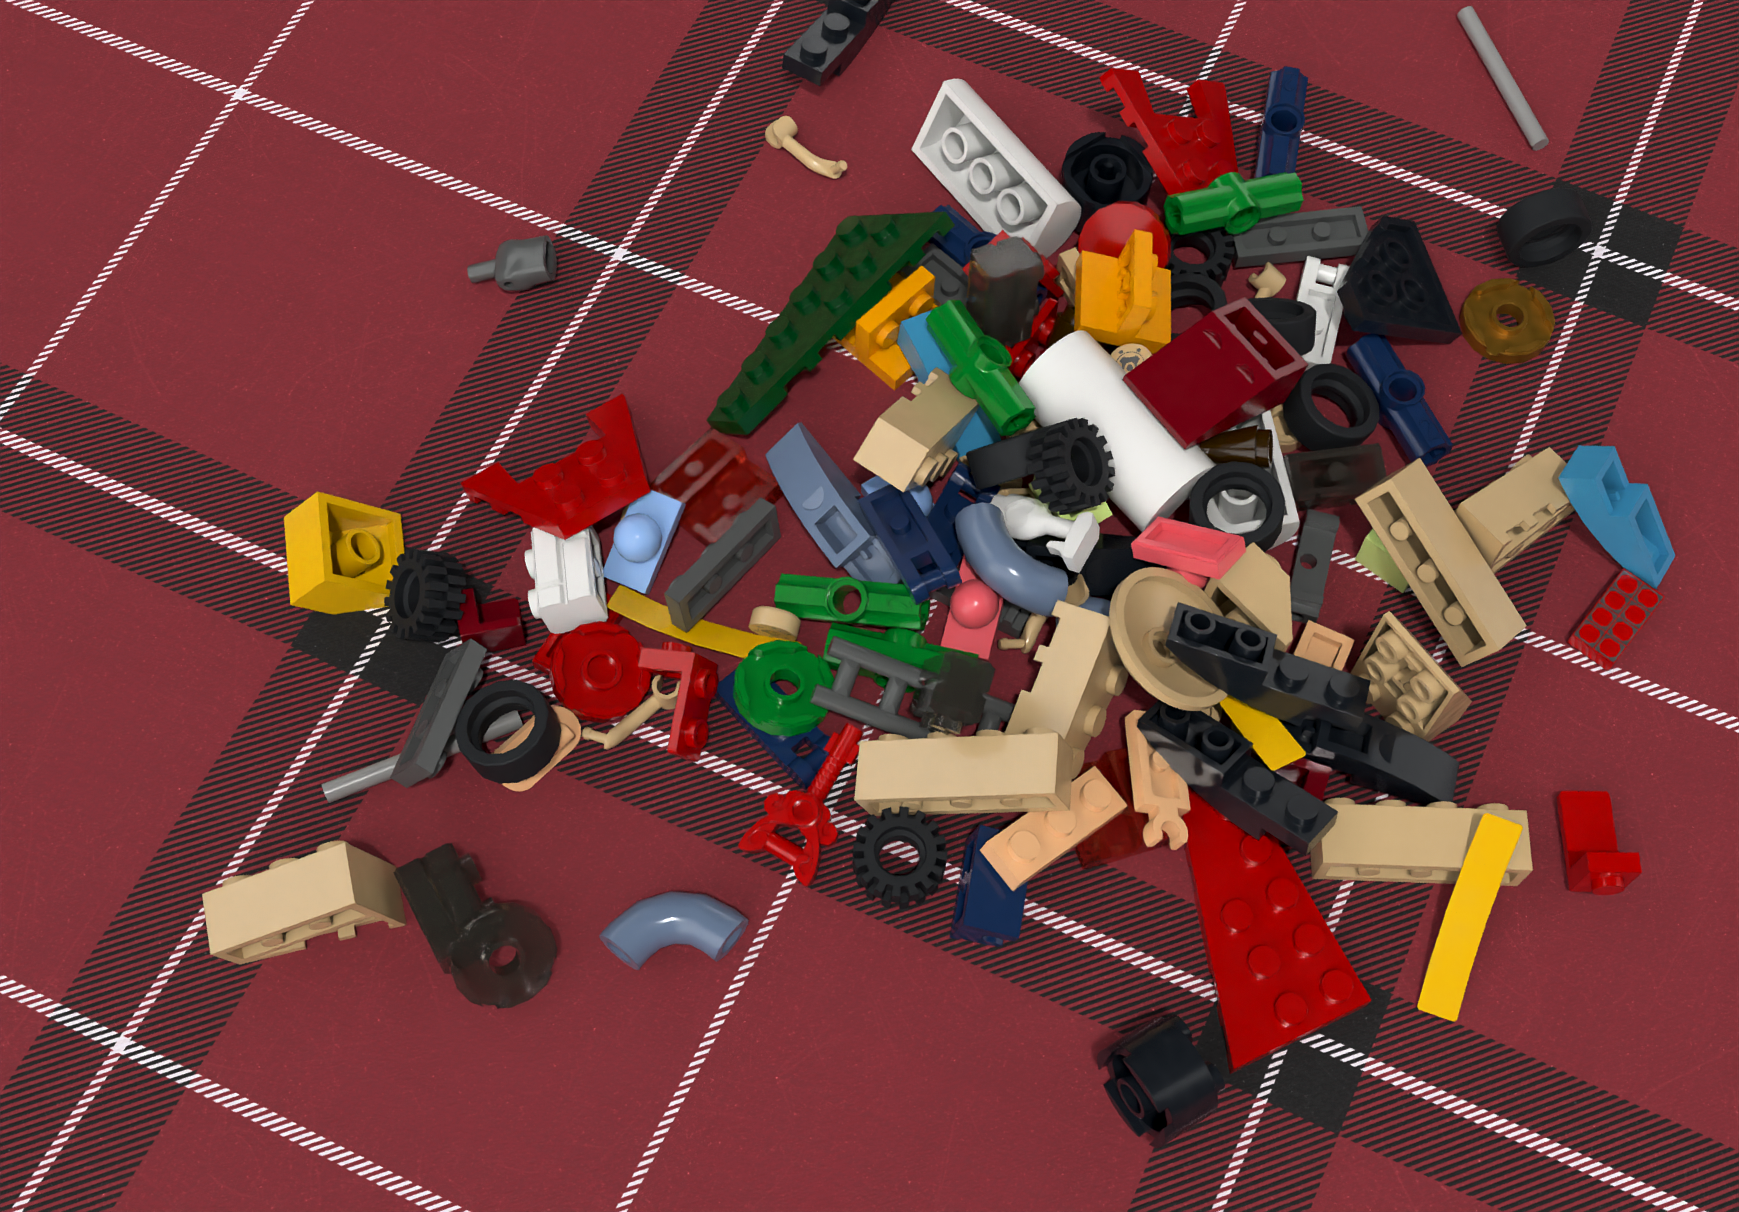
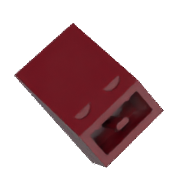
[1122,297,1309,450]

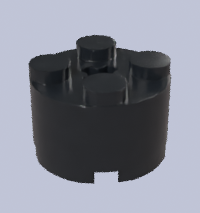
[1059,132,1153,233]
[1097,1014,1225,1148]

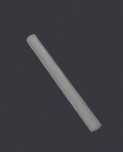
[1457,6,1549,151]
[321,710,523,803]

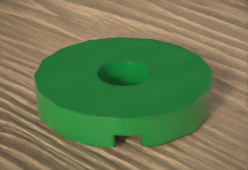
[733,640,834,736]

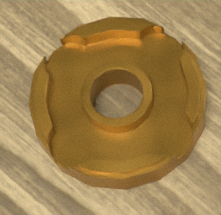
[1459,278,1555,364]

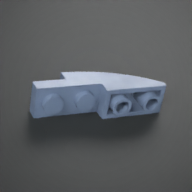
[765,422,903,584]

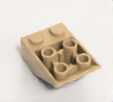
[1350,611,1472,742]

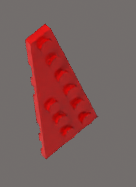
[1181,784,1372,1074]

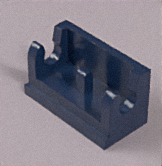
[949,825,1028,947]

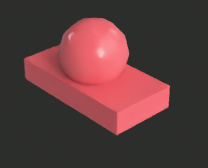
[1131,516,1246,589]
[940,555,1005,662]

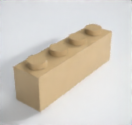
[1355,458,1527,667]
[854,727,1073,816]
[1310,798,1533,886]

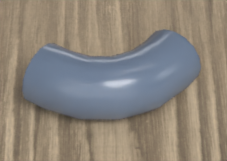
[955,502,1068,617]
[599,891,749,970]

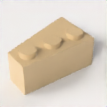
[853,367,980,492]
[1454,447,1575,574]
[1005,600,1128,779]
[202,841,407,965]

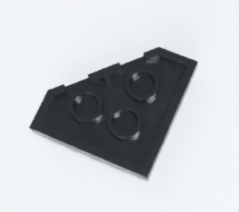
[1337,216,1462,344]

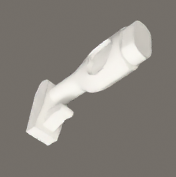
[990,493,1100,573]

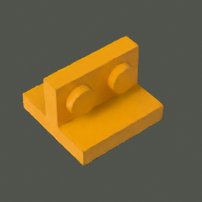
[1074,229,1171,354]
[832,265,938,391]

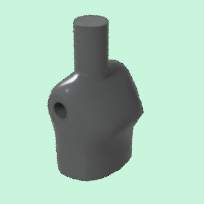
[467,235,557,291]

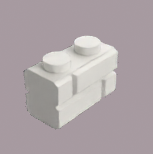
[525,525,608,634]

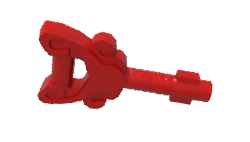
[738,723,864,887]

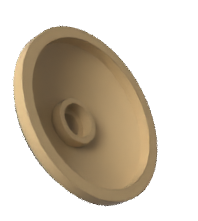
[1109,567,1228,711]

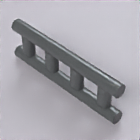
[810,636,1016,739]

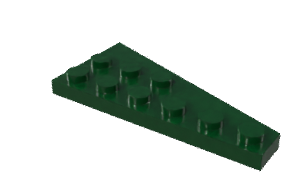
[706,211,955,435]

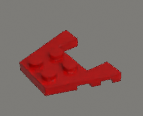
[1099,68,1238,195]
[461,394,651,540]

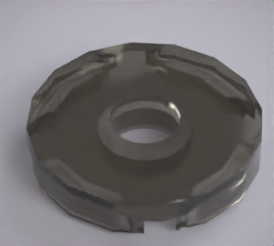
[447,902,557,1009]

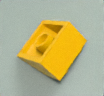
[284,491,404,615]

